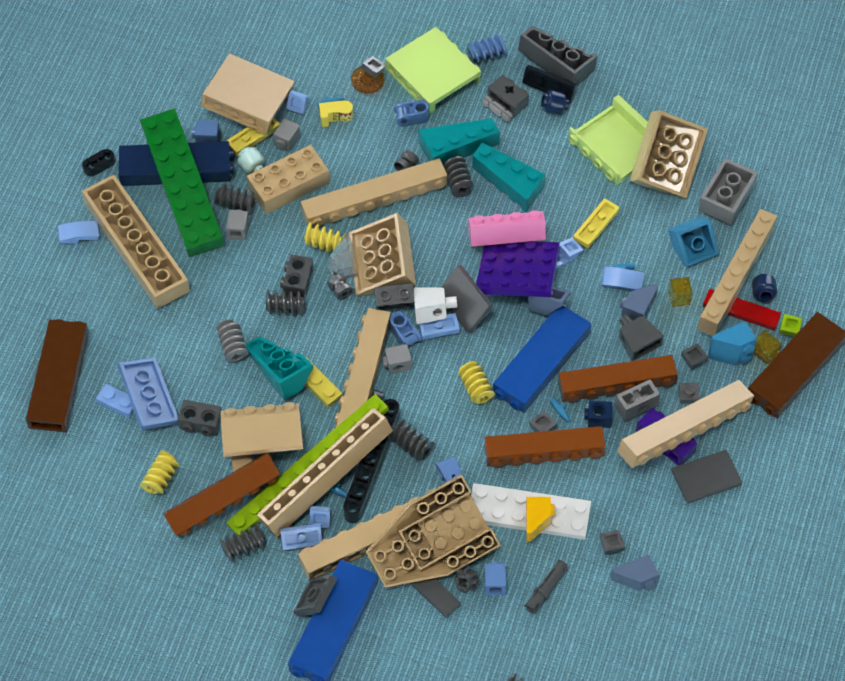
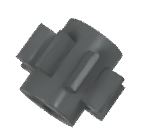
[453,566,480,593]

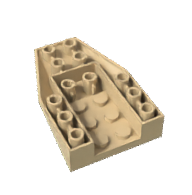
[366,475,501,588]

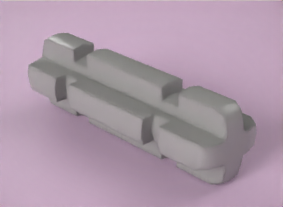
[482,96,513,122]

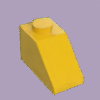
[526,497,555,542]

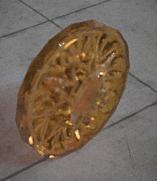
[351,66,384,94]

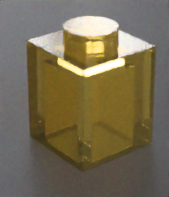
[668,277,693,307]
[754,330,782,365]

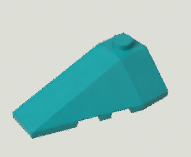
[246,336,314,400]

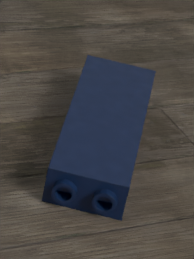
[118,141,234,186]

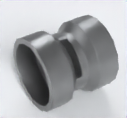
[394,150,419,171]
[327,274,353,300]

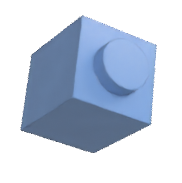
[192,120,220,142]
[485,562,506,595]

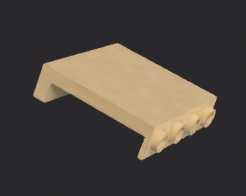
[200,53,295,134]

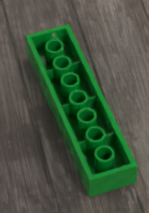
[140,108,224,257]

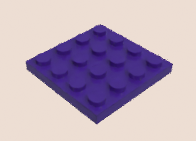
[476,241,560,297]

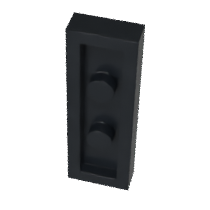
[522,65,577,102]

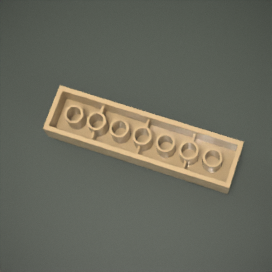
[82,175,190,309]

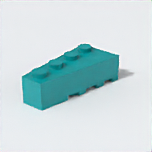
[418,118,500,165]
[472,143,546,212]

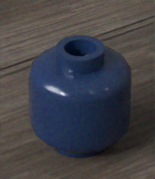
[541,90,569,115]
[752,274,778,302]

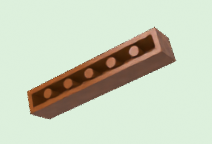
[558,355,678,402]
[484,426,605,468]
[163,453,280,536]

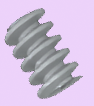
[216,319,248,362]

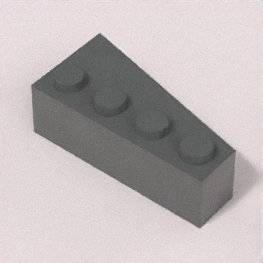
[518,26,598,84]

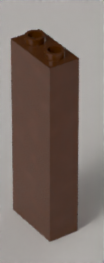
[748,312,845,419]
[26,319,89,433]

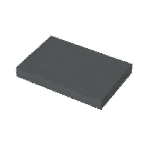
[440,265,493,333]
[671,450,742,504]

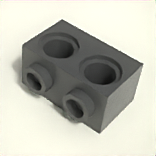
[280,254,313,299]
[374,284,414,310]
[178,400,222,436]

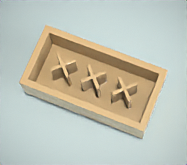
[246,145,330,214]

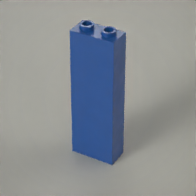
[493,306,591,413]
[288,560,378,681]

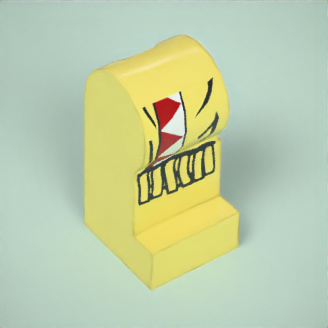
[319,100,353,127]

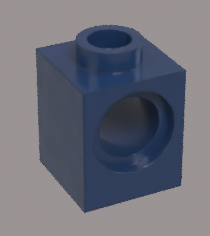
[584,401,612,428]

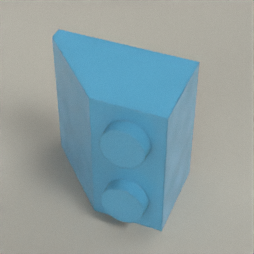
[668,216,719,267]
[708,321,757,366]

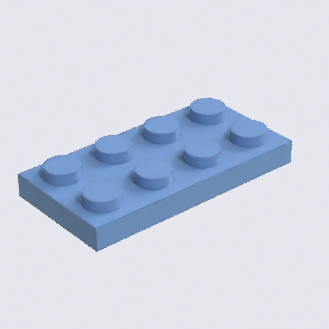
[118,357,178,430]

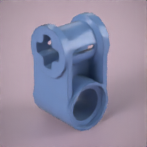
[394,100,430,127]
[390,312,422,346]
[435,457,463,483]

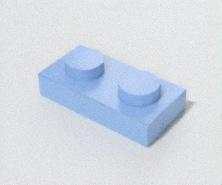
[418,313,460,340]
[96,384,134,418]
[280,523,322,550]

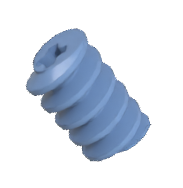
[467,35,507,63]

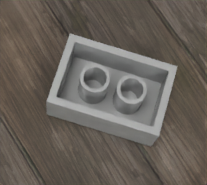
[698,158,758,225]

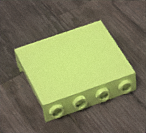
[385,27,481,114]
[568,94,648,185]

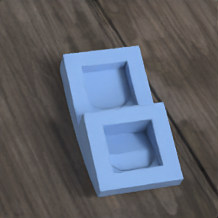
[57,221,99,244]
[556,237,584,270]
[601,266,644,291]

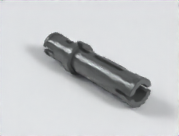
[524,560,569,613]

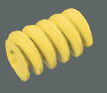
[304,222,346,253]
[458,361,495,404]
[140,450,180,494]

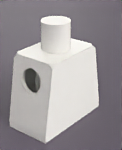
[414,287,457,324]

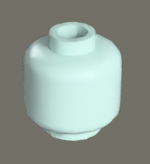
[237,147,265,174]

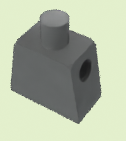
[619,314,664,361]

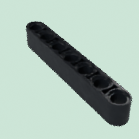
[343,399,400,523]

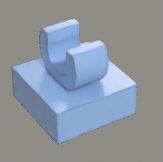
[286,90,308,114]
[310,506,331,528]

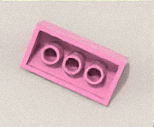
[467,211,546,247]

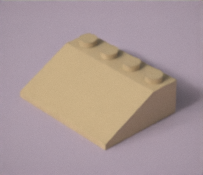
[630,110,708,199]
[349,213,416,296]
[221,402,303,457]

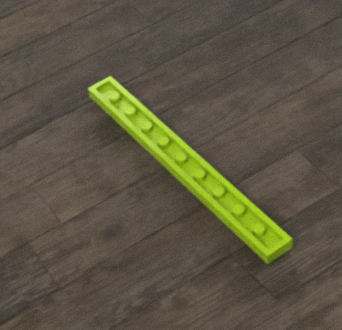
[226,394,389,536]

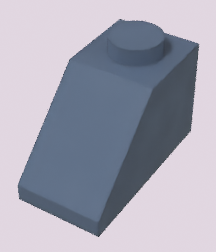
[620,284,659,320]
[528,286,571,315]
[611,555,659,591]

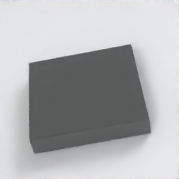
[293,575,337,617]

